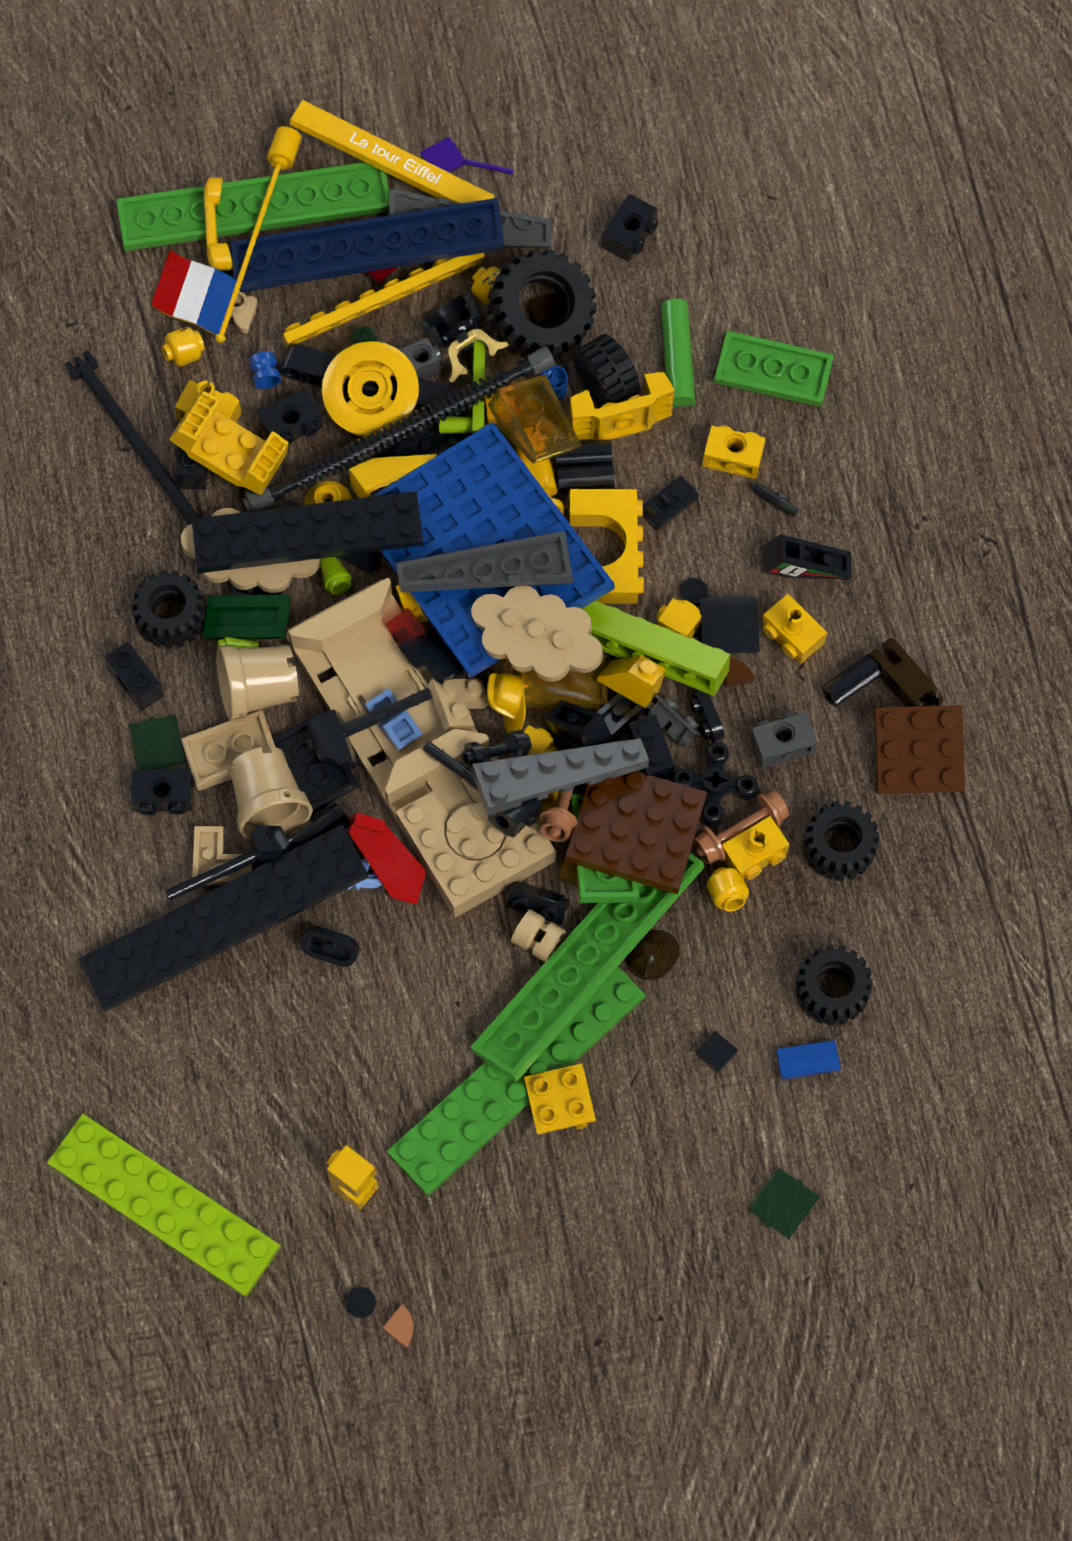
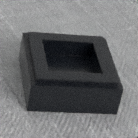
[696,1031,738,1074]

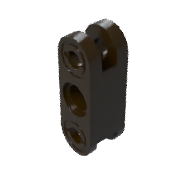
[867,638,943,707]

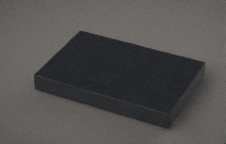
[273,715,359,814]

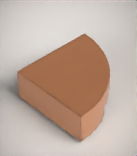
[383,1304,414,1349]

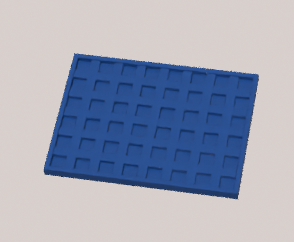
[371,422,615,678]

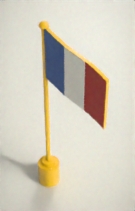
[151,126,302,343]

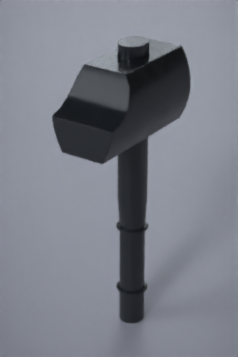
[305,687,433,772]
[423,741,543,838]
[165,824,293,901]

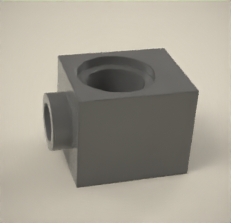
[400,338,442,379]

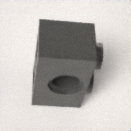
[750,712,818,769]

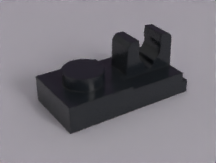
[642,475,699,531]
[597,693,646,738]

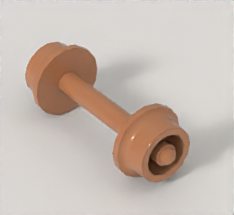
[539,789,578,842]
[693,791,790,864]

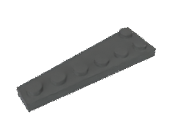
[389,189,552,248]
[396,531,574,592]
[472,738,649,815]

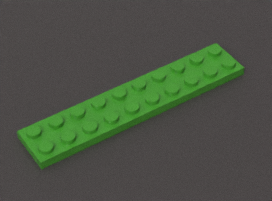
[117,162,390,251]
[470,854,704,1082]
[387,967,646,1197]

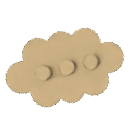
[181,508,320,593]
[471,586,603,682]

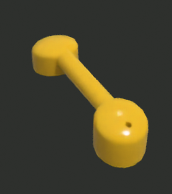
[203,177,233,271]

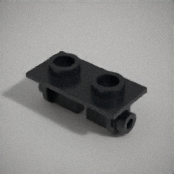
[507,881,570,925]

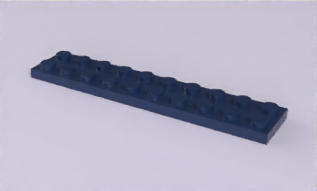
[231,198,505,292]

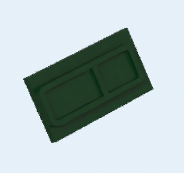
[203,595,291,640]

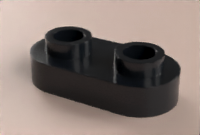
[689,689,725,742]
[300,926,360,967]

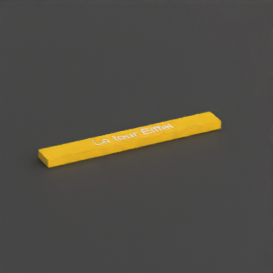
[290,100,495,203]

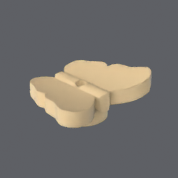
[230,291,257,333]

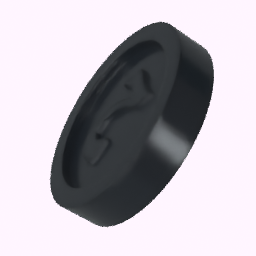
[680,578,708,606]
[345,1287,376,1319]

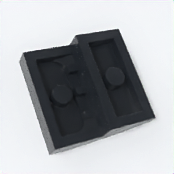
[699,596,760,654]
[398,629,465,684]

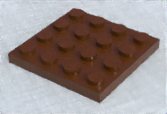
[565,771,707,895]

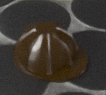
[625,931,680,980]

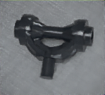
[461,729,532,770]

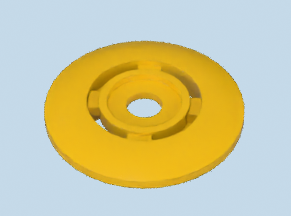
[322,341,419,437]

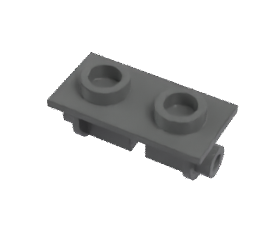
[646,694,702,748]

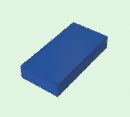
[776,1040,841,1080]

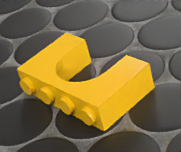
[569,489,644,604]

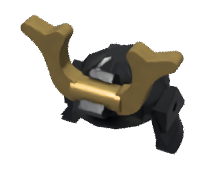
[419,290,508,383]

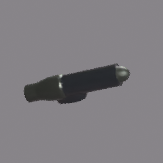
[750,483,799,517]

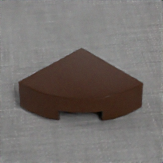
[724,658,754,687]

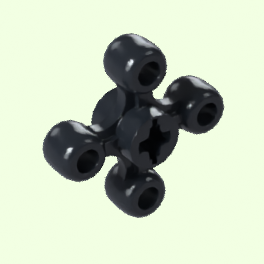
[671,742,758,827]

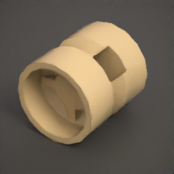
[511,909,566,962]

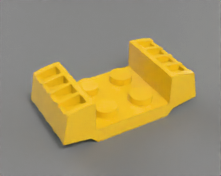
[569,372,675,441]
[169,391,288,495]

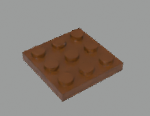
[874,705,965,794]

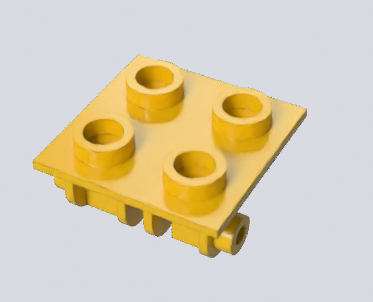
[524,1063,596,1135]

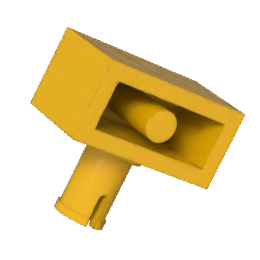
[175,380,241,423]
[761,594,827,664]
[721,816,789,880]

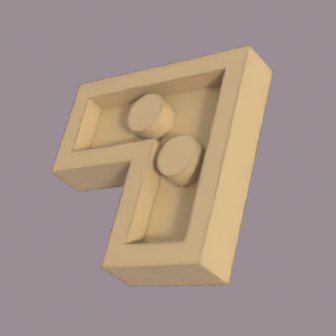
[428,678,488,732]
[192,826,252,885]

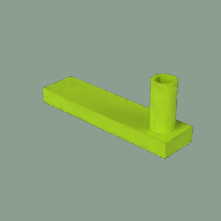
[439,339,486,434]

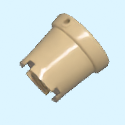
[216,645,299,721]
[229,747,313,840]

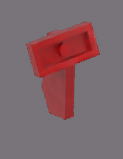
[348,812,426,905]

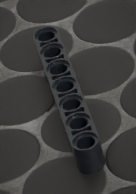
[279,344,466,417]

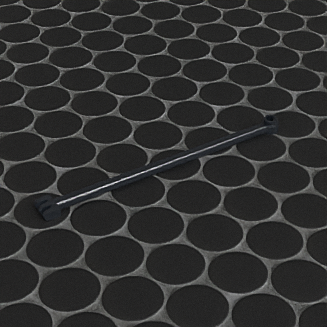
[64,350,254,595]

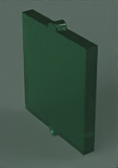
[130,715,186,770]
[748,1168,820,1240]

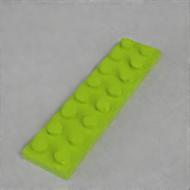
[47,1114,281,1298]

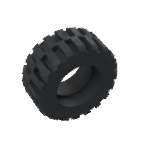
[487,249,597,359]

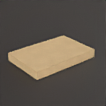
[181,709,275,791]

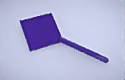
[420,137,514,174]

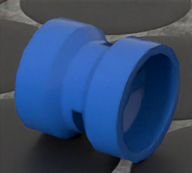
[249,351,281,389]
[540,365,568,402]

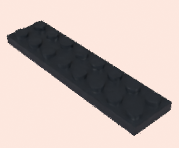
[192,491,424,574]

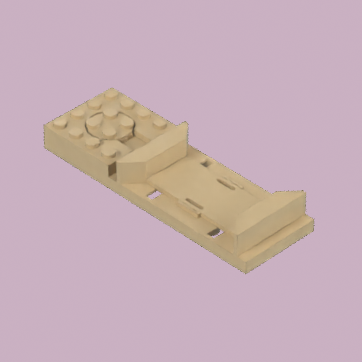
[285,578,556,918]

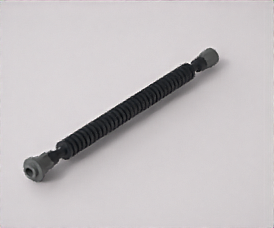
[242,346,556,512]

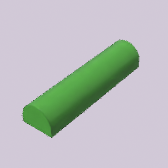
[660,299,695,407]

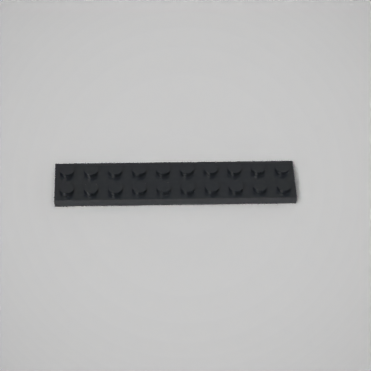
[79,824,369,1012]

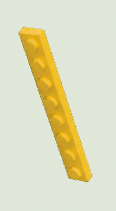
[281,253,485,349]

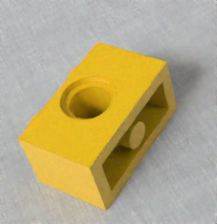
[702,425,766,479]

